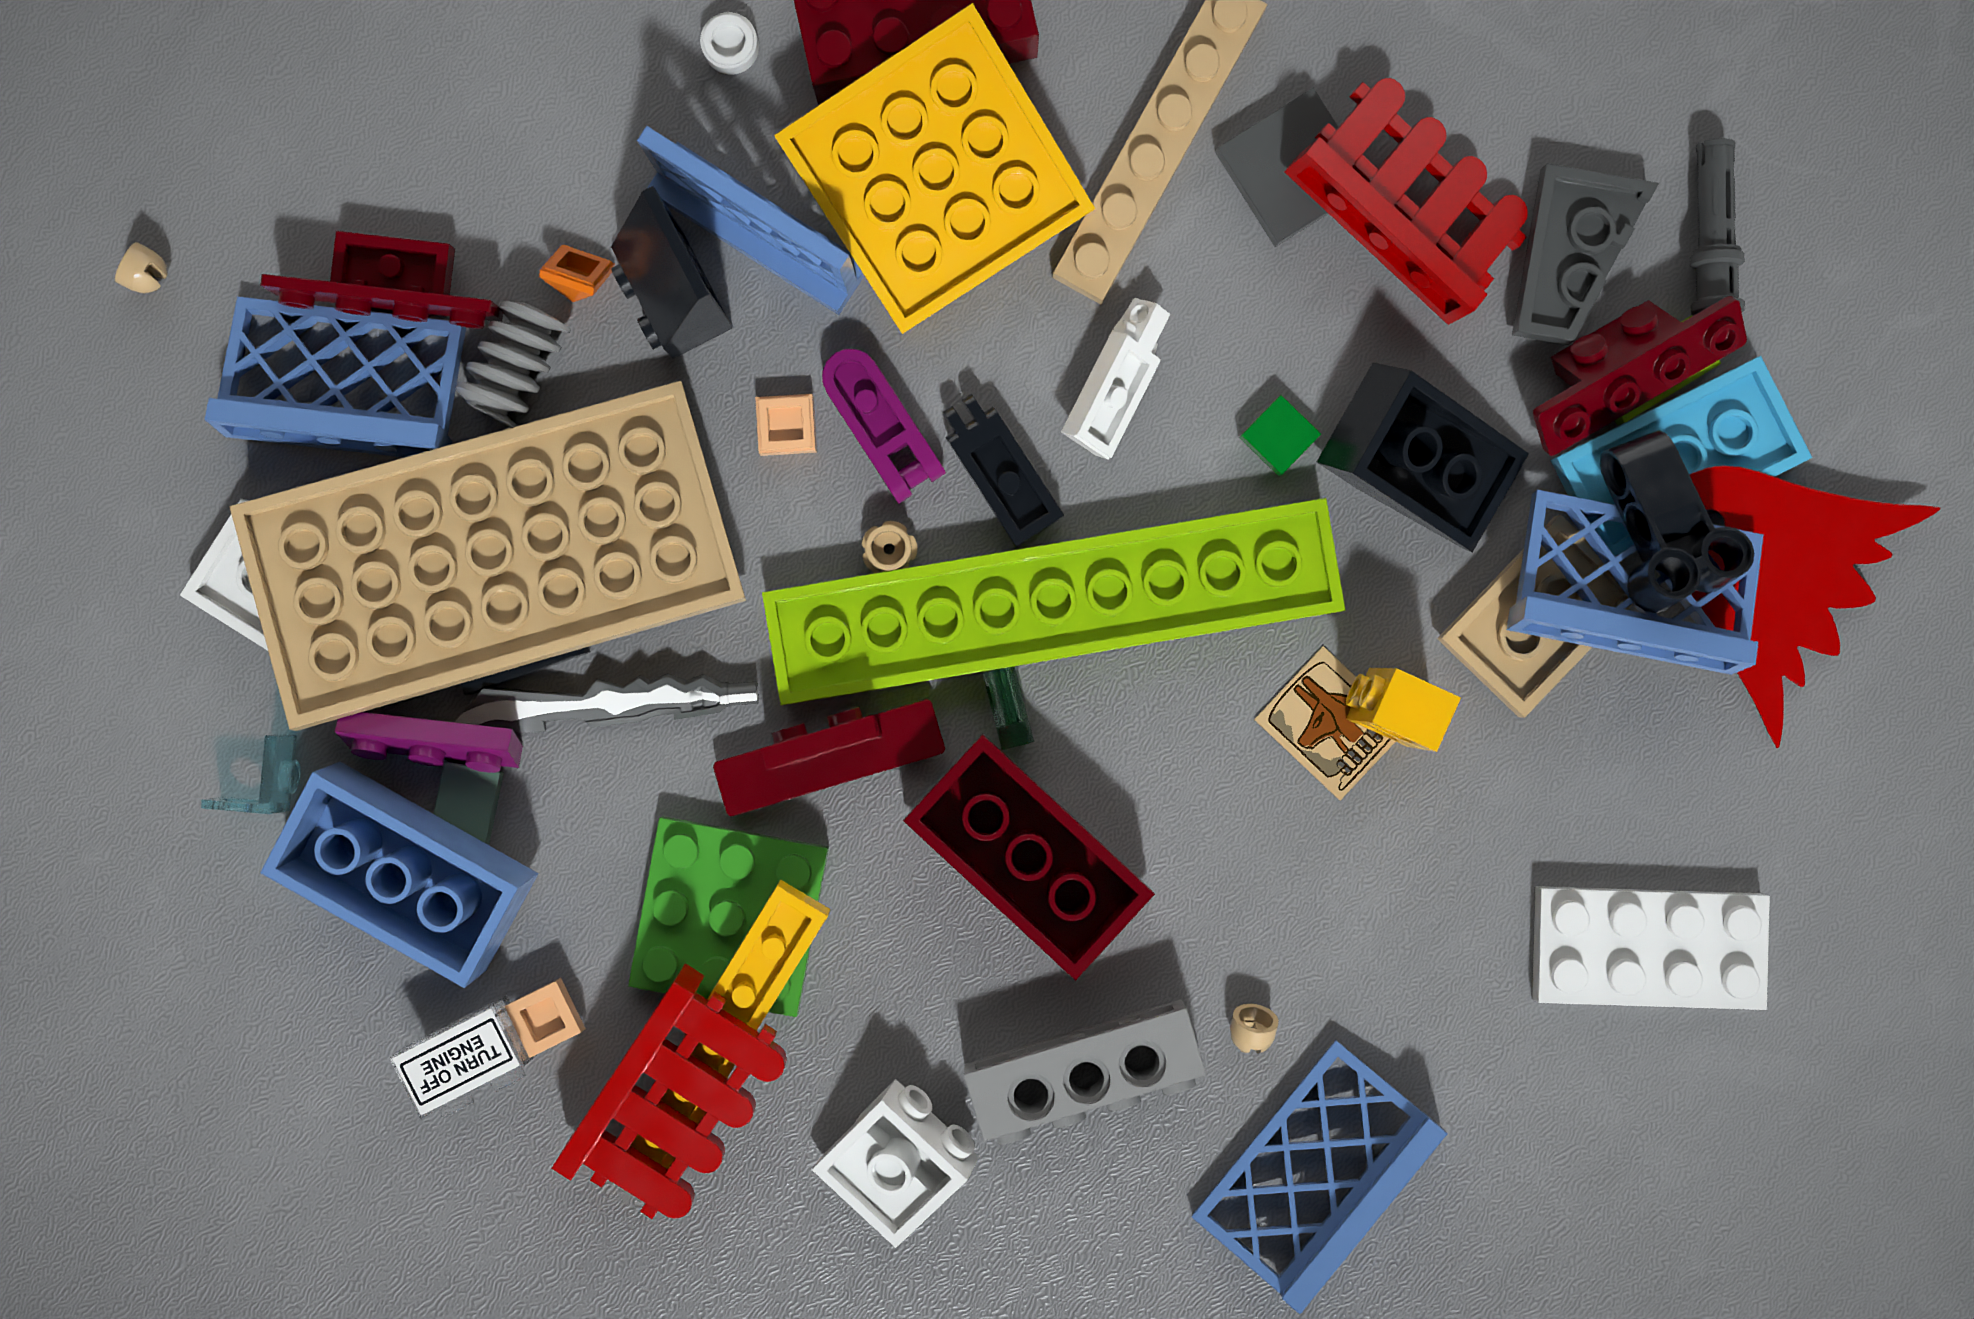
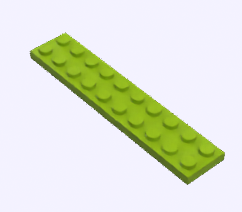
[762,498,1346,705]

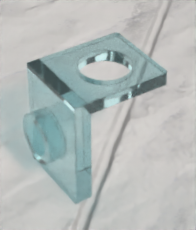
[201,734,301,814]

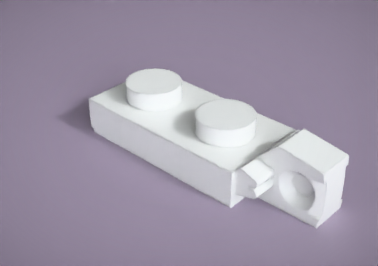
[1061,298,1170,460]

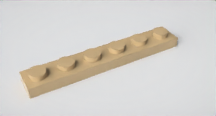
[1052,0,1268,305]

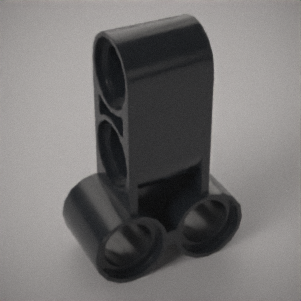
[1600,430,1755,613]

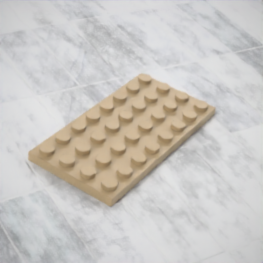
[229,381,746,731]

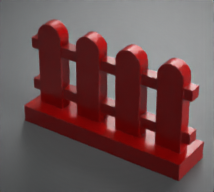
[1284,78,1528,325]
[551,963,787,1219]

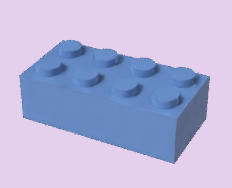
[260,762,539,988]

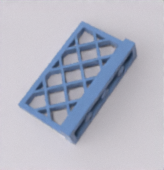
[637,126,864,315]
[205,296,466,458]
[1506,489,1764,675]
[1192,1039,1447,1314]

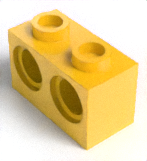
[1346,668,1461,752]

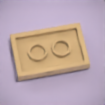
[1437,515,1633,718]

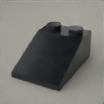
[611,186,733,359]
[1316,362,1529,553]

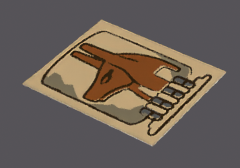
[1254,646,1395,801]

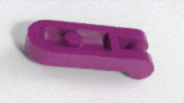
[822,349,946,504]

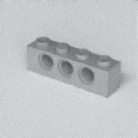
[964,999,1207,1145]

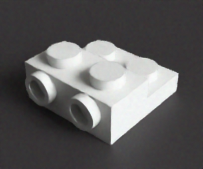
[812,1079,979,1248]

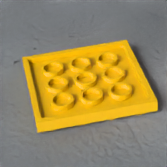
[774,3,1095,334]

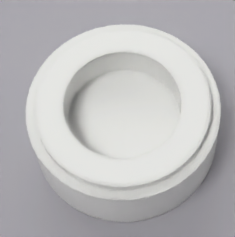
[700,12,759,75]

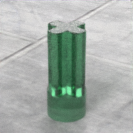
[982,666,1035,750]

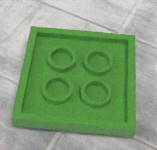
[628,816,829,1017]

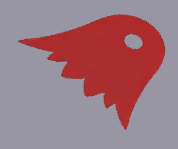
[1689,466,1941,748]

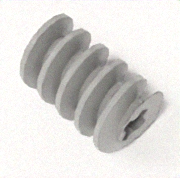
[455,301,571,428]

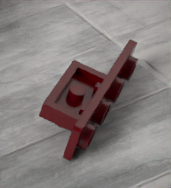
[260,231,503,329]
[1533,296,1747,456]
[713,699,945,816]

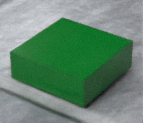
[1239,395,1321,477]

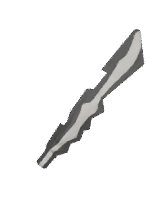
[454,673,759,734]

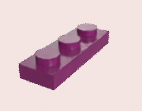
[335,712,523,773]

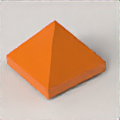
[539,245,615,302]

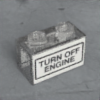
[389,995,537,1119]

